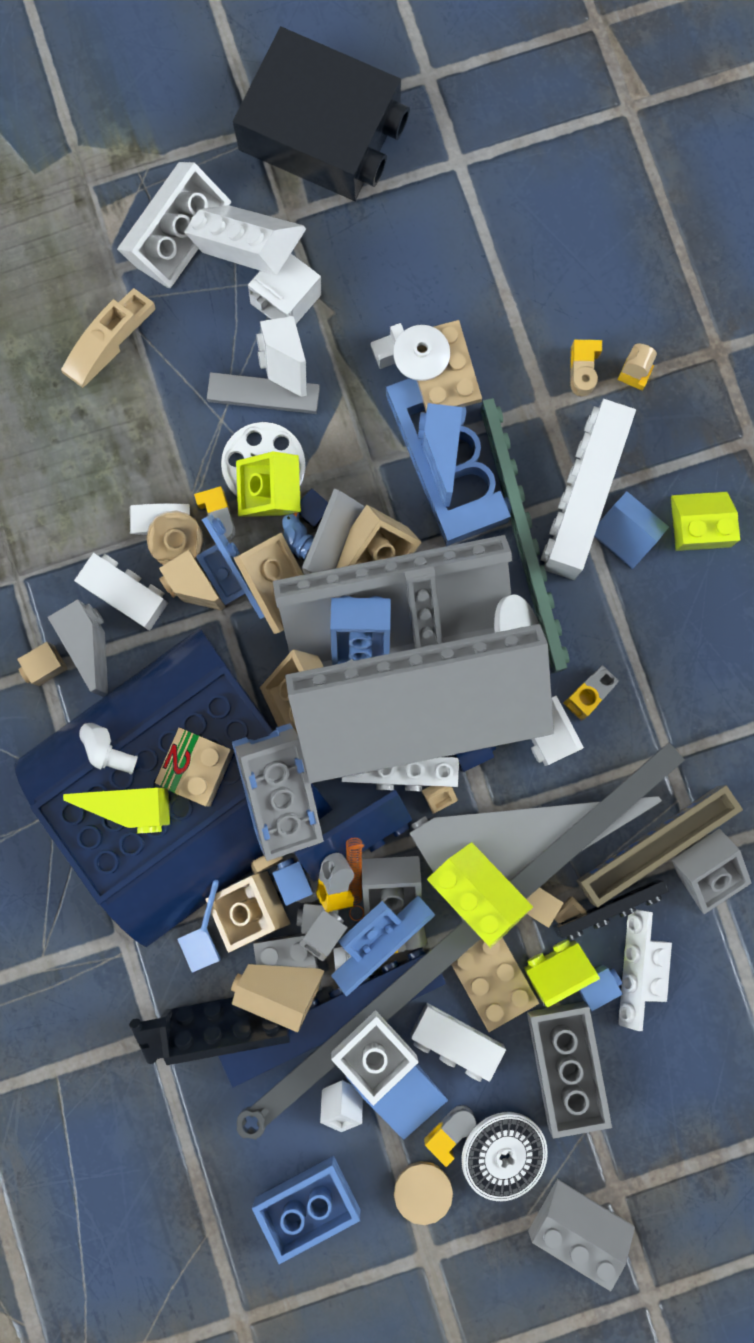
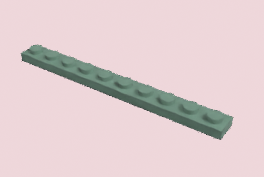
[480,398,569,674]

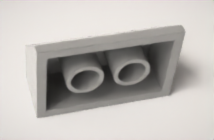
[302,489,365,575]
[528,1179,635,1291]

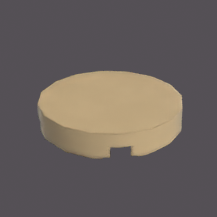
[146,510,203,565]
[394,1161,453,1225]

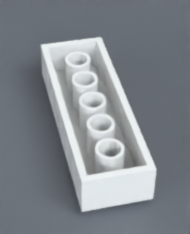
[540,399,636,580]

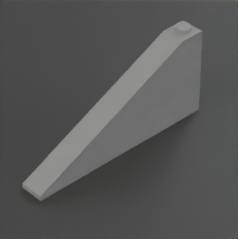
[409,796,662,921]

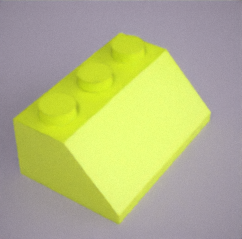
[427,842,533,949]

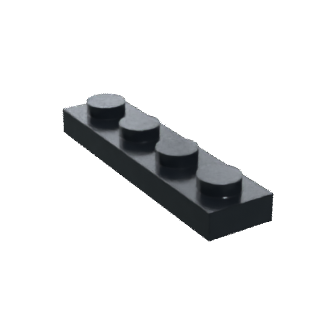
[553,880,669,941]

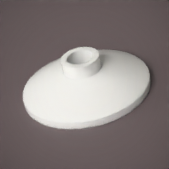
[393,325,450,381]

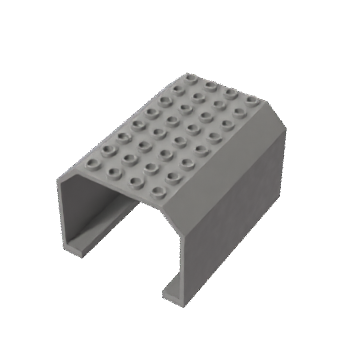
[273,535,554,783]

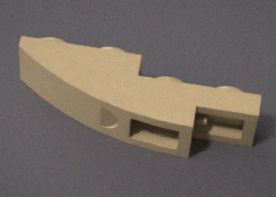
[61,288,156,388]

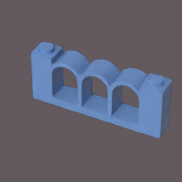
[386,378,511,546]

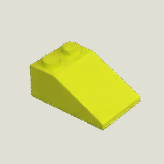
[63,788,170,834]

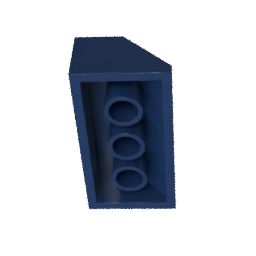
[294,790,412,882]

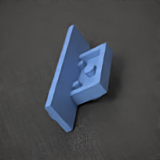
[196,514,265,619]
[331,895,435,996]

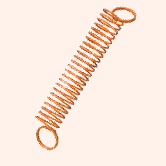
[346,838,364,921]

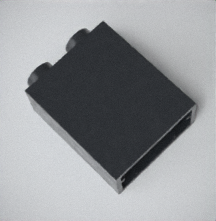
[232,26,410,201]

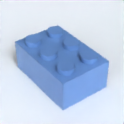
[252,1156,361,1264]

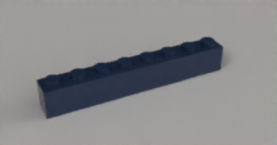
[218,947,446,1088]

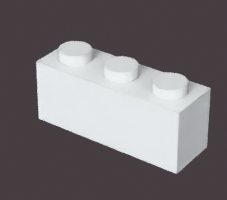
[74,553,168,631]
[411,1003,506,1082]

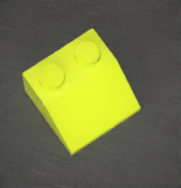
[236,451,301,517]
[671,492,740,551]
[523,939,600,1008]

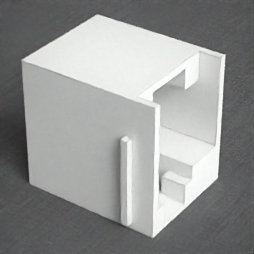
[248,254,321,324]

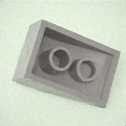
[48,599,108,697]

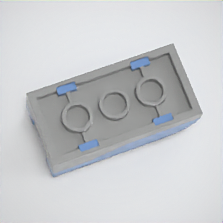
[232,723,324,861]

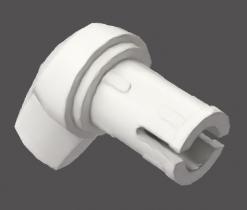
[79,723,138,775]

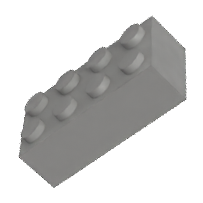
[527,1001,612,1139]

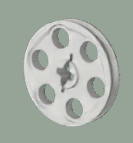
[221,422,305,496]

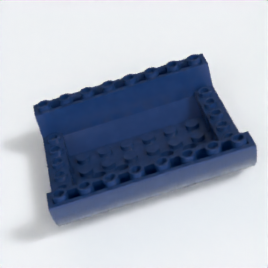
[14,628,333,947]

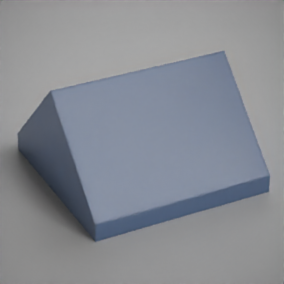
[594,491,669,569]

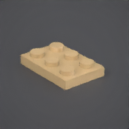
[417,320,482,412]
[234,533,303,634]
[451,937,539,1032]

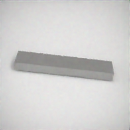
[207,372,320,414]
[404,566,443,649]

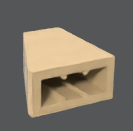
[231,964,324,1032]

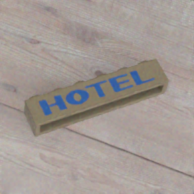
[576,785,743,907]

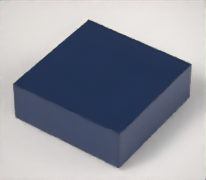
[298,488,328,528]

